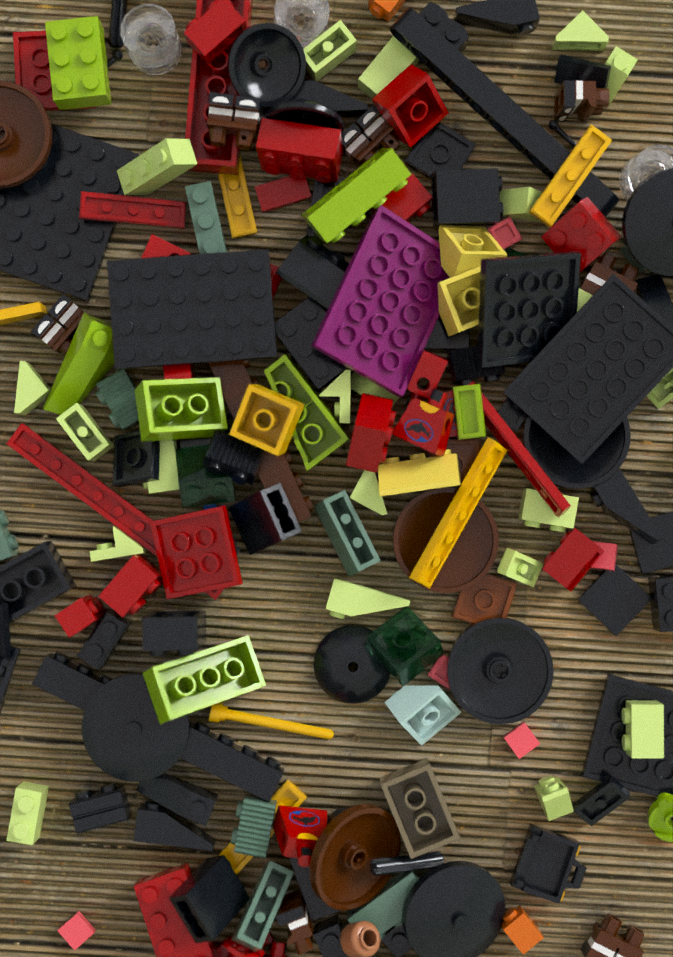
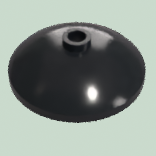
[228,23,306,107]
[265,99,344,136]
[314,625,392,704]

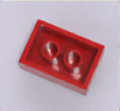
[256,118,343,183]

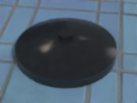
[622,168,673,276]
[523,416,631,489]
[447,617,554,724]
[82,673,190,782]
[402,861,505,957]

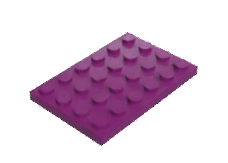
[311,205,449,397]

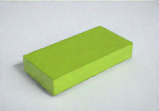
[453,384,486,440]

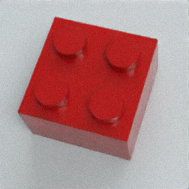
[372,64,449,148]
[541,197,622,272]
[346,393,396,473]
[98,553,163,617]

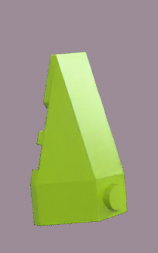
[43,313,115,415]

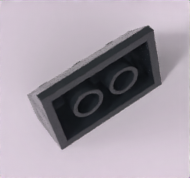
[276,235,349,309]

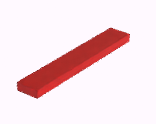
[468,381,571,517]

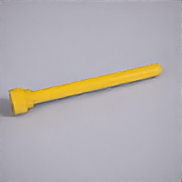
[209,702,334,740]

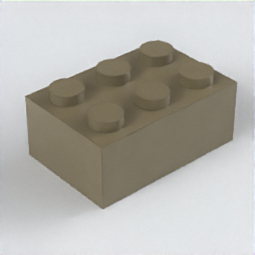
[379,758,460,859]

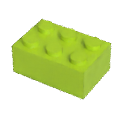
[45,16,112,110]
[134,377,227,442]

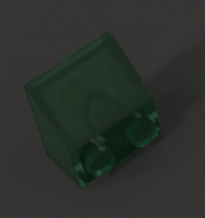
[176,444,236,508]
[366,606,444,686]

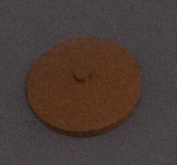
[0,81,52,188]
[393,487,499,593]
[309,804,401,910]

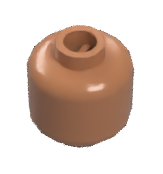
[340,921,380,957]

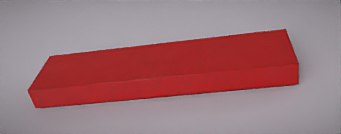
[79,191,186,229]

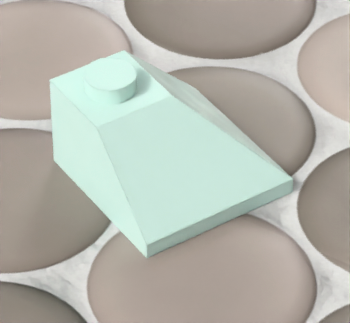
[384,686,462,746]

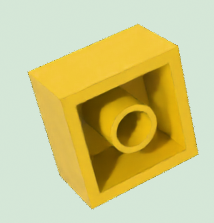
[229,384,305,456]

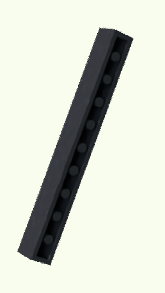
[32,652,284,802]

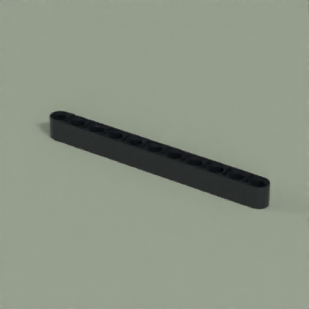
[390,7,619,217]

